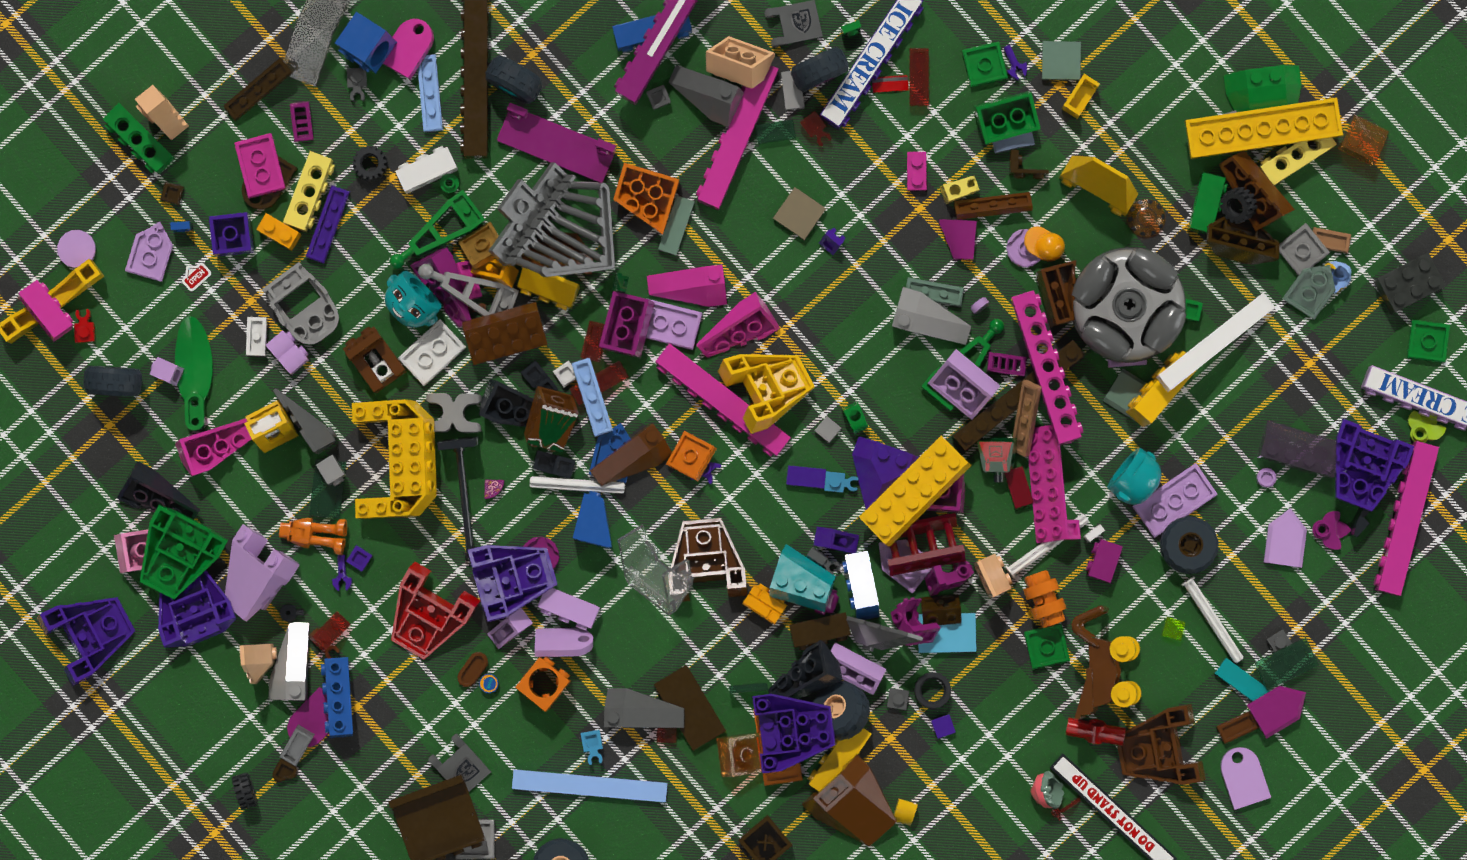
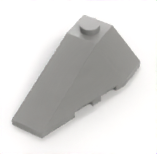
[892,287,971,345]
[269,623,309,700]

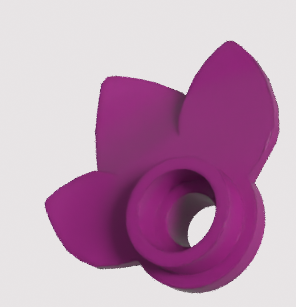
[1312,511,1351,550]

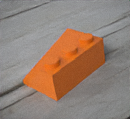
[613,163,680,234]

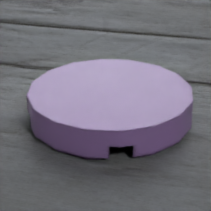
[1006,229,1040,267]
[57,230,96,268]

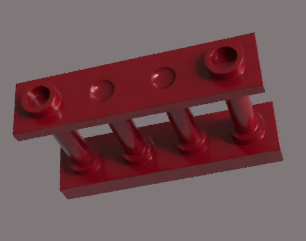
[887,513,966,576]

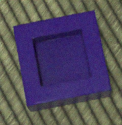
[346,545,373,572]
[931,714,956,739]

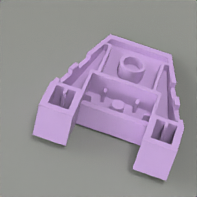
[225,524,299,621]

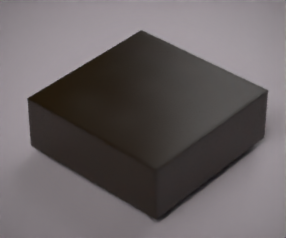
[160,182,184,206]

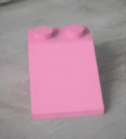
[114,529,148,573]

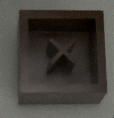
[738,814,793,860]

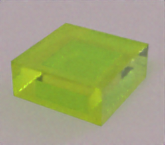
[1161,617,1186,641]

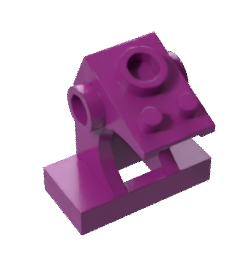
[924,561,974,596]
[891,597,941,646]

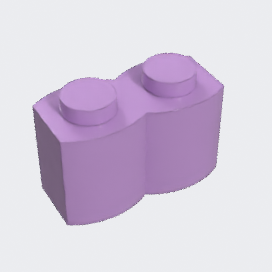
[266,330,309,375]

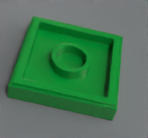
[962,41,1008,88]
[1406,320,1450,363]
[1024,623,1070,669]

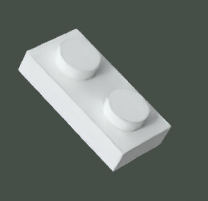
[246,317,267,356]

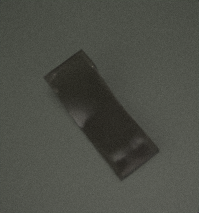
[284,0,350,87]

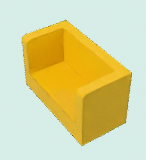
[1062,74,1100,119]

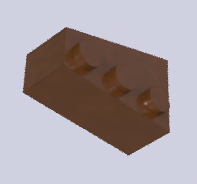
[1035,260,1076,328]

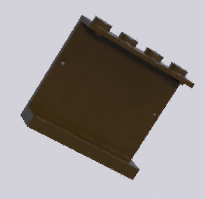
[388,774,486,860]

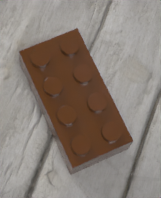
[462,302,548,365]

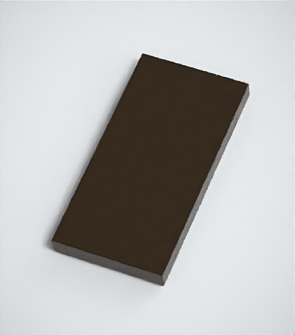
[654,665,726,751]

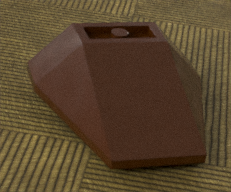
[802,754,897,846]

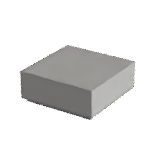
[814,416,841,443]

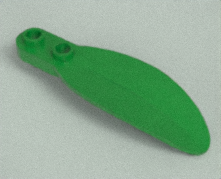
[175,316,213,432]

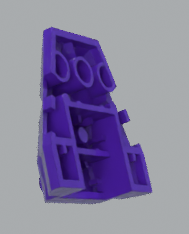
[1335,419,1414,512]

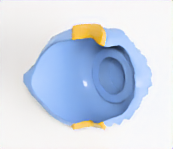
[1324,261,1352,293]

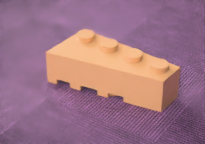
[135,85,189,140]

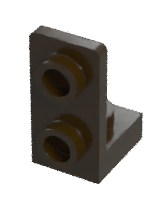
[1009,150,1049,179]

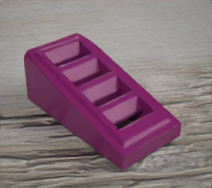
[290,101,314,142]
[986,352,1027,376]

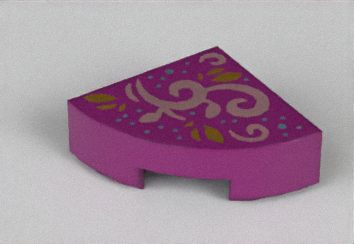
[485,480,505,499]

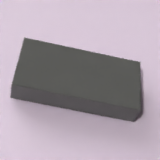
[280,724,315,767]

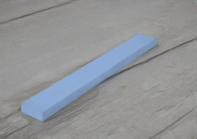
[512,769,667,802]

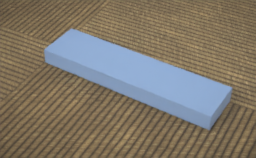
[418,54,443,132]
[571,358,613,437]

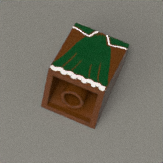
[524,386,579,452]

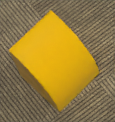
[894,798,918,826]

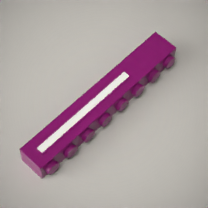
[614,0,698,105]

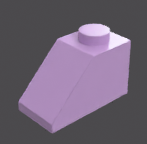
[487,608,533,649]

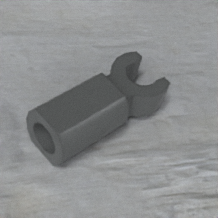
[806,547,840,574]

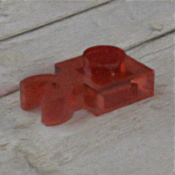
[800,111,831,146]

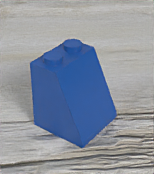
[573,491,612,549]

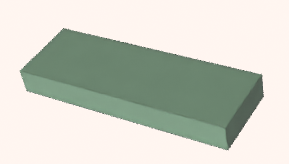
[658,196,695,256]
[906,277,964,307]

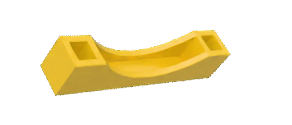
[0,259,104,344]

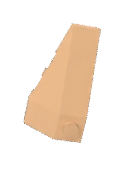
[240,644,277,684]

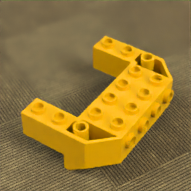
[352,399,437,519]

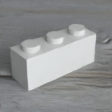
[395,146,458,194]

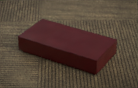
[1005,466,1034,509]

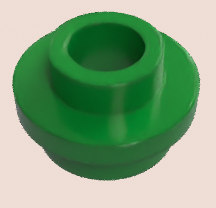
[440,174,459,193]

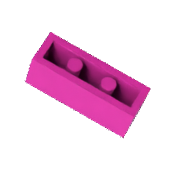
[18,280,73,342]

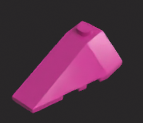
[647,264,727,307]
[175,418,252,476]

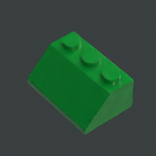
[973,91,1041,144]

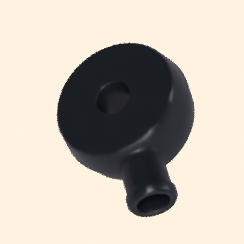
[280,604,304,622]

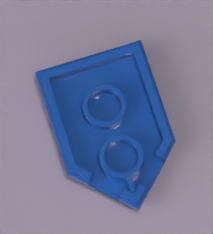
[589,423,630,483]

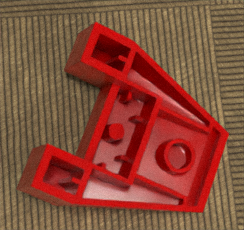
[391,562,480,660]

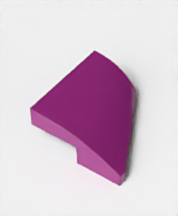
[939,219,977,261]

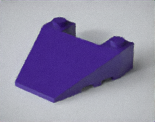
[37,597,135,686]

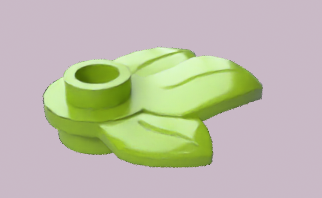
[1408,410,1446,443]

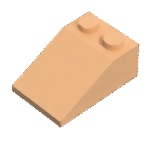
[973,554,1013,598]

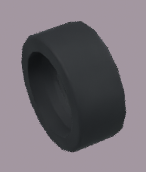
[914,672,951,709]

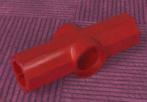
[1066,718,1126,746]

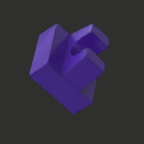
[819,228,845,255]

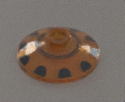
[1127,199,1165,237]

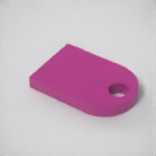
[383,19,434,80]

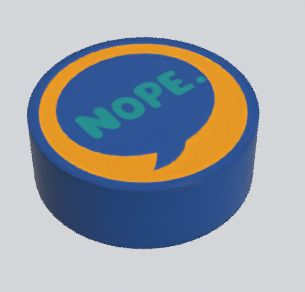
[479,674,499,693]

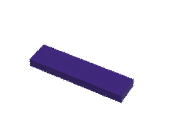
[306,185,350,264]

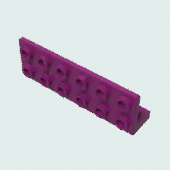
[497,103,617,183]

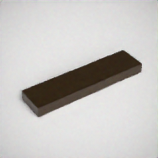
[224,57,294,121]

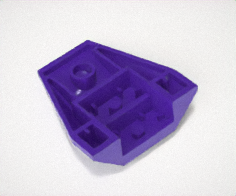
[468,545,557,622]
[158,570,236,648]

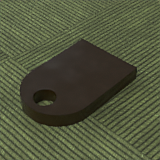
[241,156,298,210]

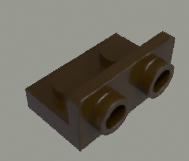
[920,594,961,625]

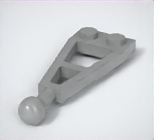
[418,264,519,316]

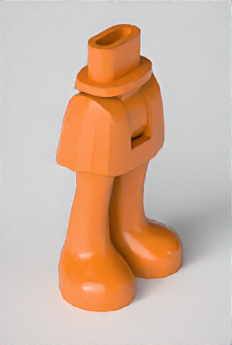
[279,518,347,555]

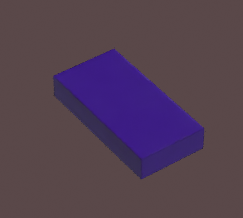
[786,465,826,489]

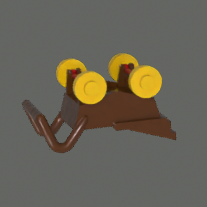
[1071,606,1142,719]

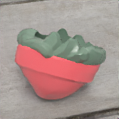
[1030,771,1064,809]

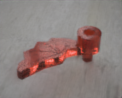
[1051,797,1081,821]

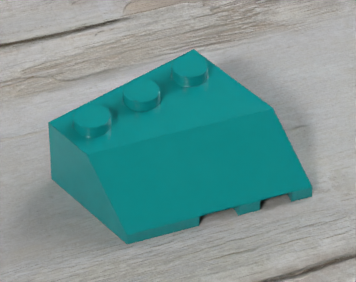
[769,544,836,612]

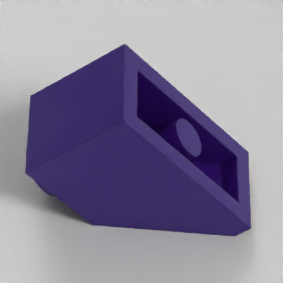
[813,527,859,554]

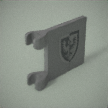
[764,0,823,48]
[428,734,491,791]

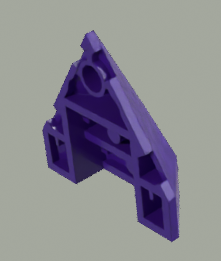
[852,436,919,510]

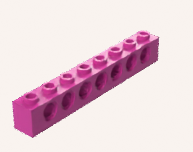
[1011,290,1083,445]

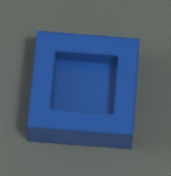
[170,221,193,232]

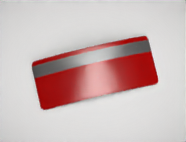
[872,75,909,93]

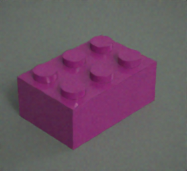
[599,291,655,358]

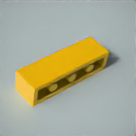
[808,728,871,791]

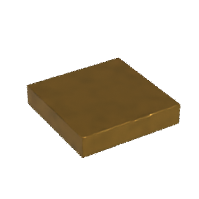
[458,222,499,270]

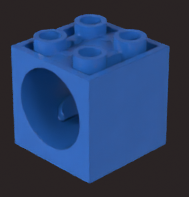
[335,12,397,73]

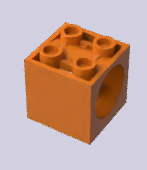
[515,657,571,712]

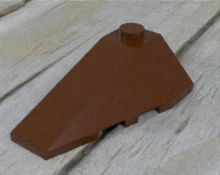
[589,423,672,486]

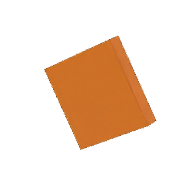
[666,431,717,481]

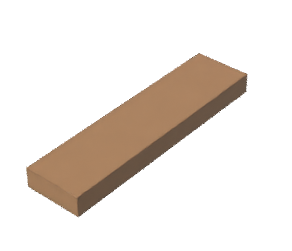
[1012,380,1042,457]

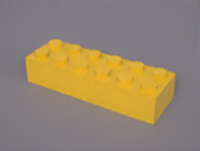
[859,436,972,547]

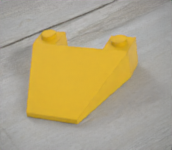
[1059,156,1138,216]
[718,354,815,434]

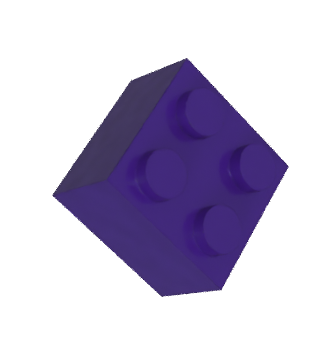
[209,212,254,257]

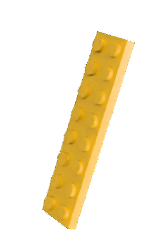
[1185,98,1343,159]

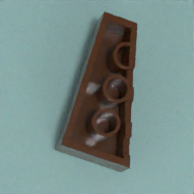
[1219,151,1295,231]

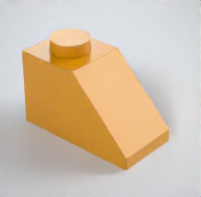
[471,259,519,288]

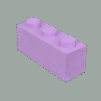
[537,588,600,630]
[831,643,886,695]

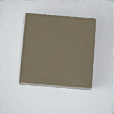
[773,187,826,240]

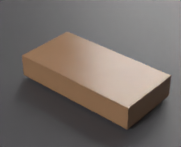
[1312,227,1351,254]

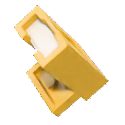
[244,400,299,453]

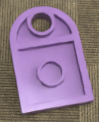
[535,628,593,657]
[1220,747,1271,810]

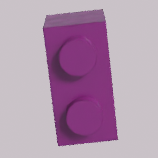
[1085,539,1123,583]

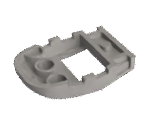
[262,262,339,344]

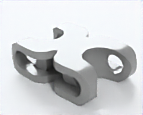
[426,393,482,433]

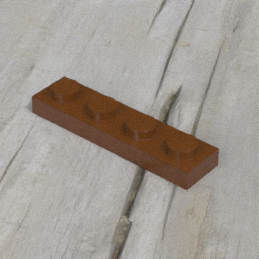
[954,192,1033,220]

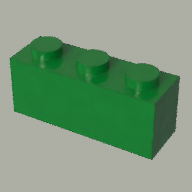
[1188,172,1227,235]

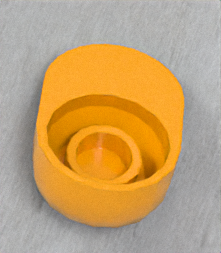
[1024,226,1065,261]

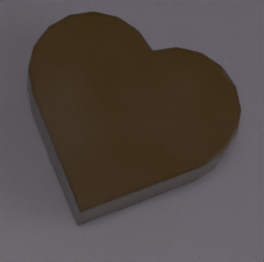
[272,758,298,782]

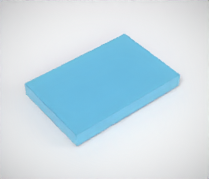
[918,613,976,653]

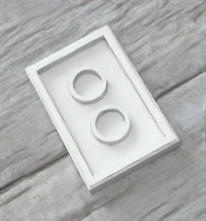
[398,320,466,386]

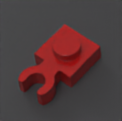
[74,309,96,343]

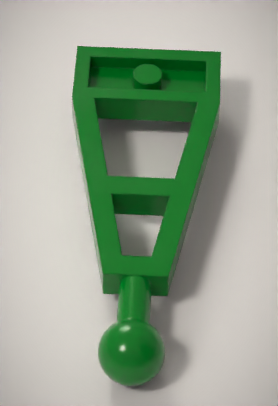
[390,190,486,269]
[921,319,1004,411]

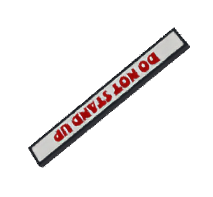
[1050,753,1177,860]

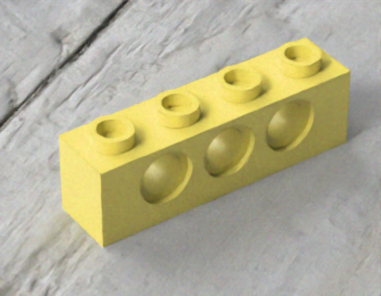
[1259,138,1337,185]
[283,151,335,232]

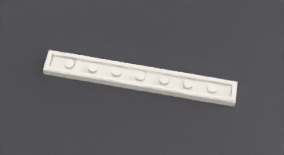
[1156,292,1275,392]

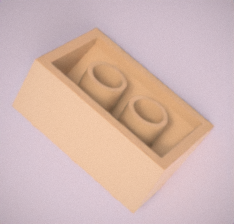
[706,36,775,88]

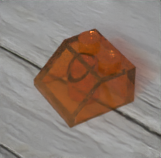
[1337,114,1389,165]
[717,733,763,777]

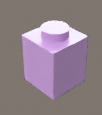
[150,357,184,386]

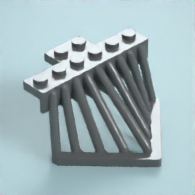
[489,162,615,277]

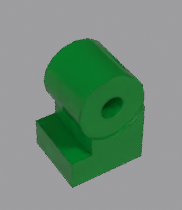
[841,401,869,434]

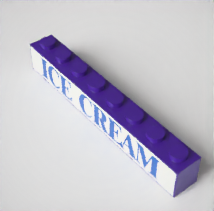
[820,0,924,130]

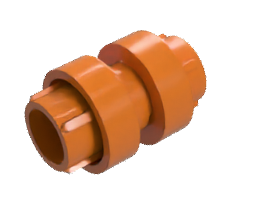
[1023,570,1067,628]

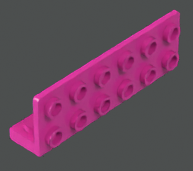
[1028,424,1081,543]

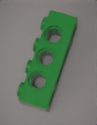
[103,103,175,175]

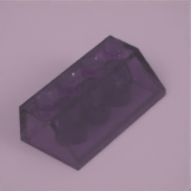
[1257,420,1336,479]

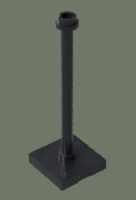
[437,437,479,559]

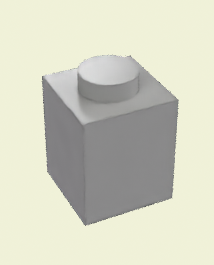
[316,455,346,486]

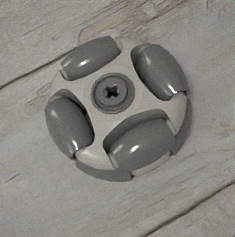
[1072,247,1186,363]

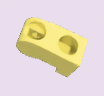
[940,176,980,204]

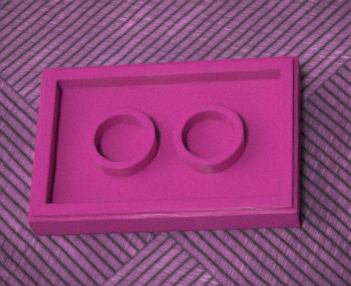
[234,133,286,199]

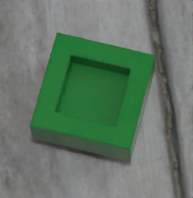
[841,20,862,38]
[1185,299,1203,322]

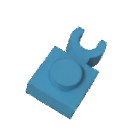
[824,471,858,493]
[581,730,603,765]

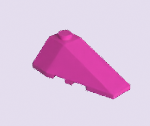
[696,292,780,357]

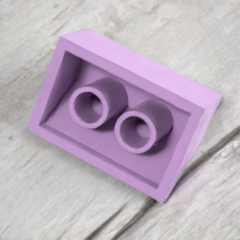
[928,349,1000,420]

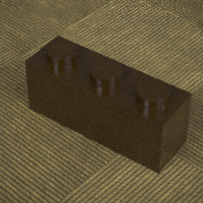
[789,612,851,650]

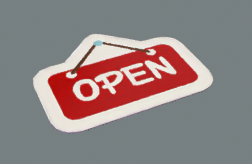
[182,263,211,291]

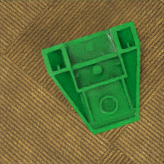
[1223,65,1302,112]
[140,505,228,599]

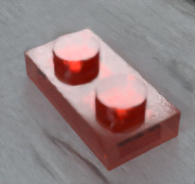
[580,321,605,363]
[310,612,351,652]

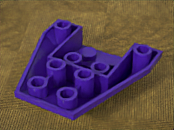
[753,694,836,773]

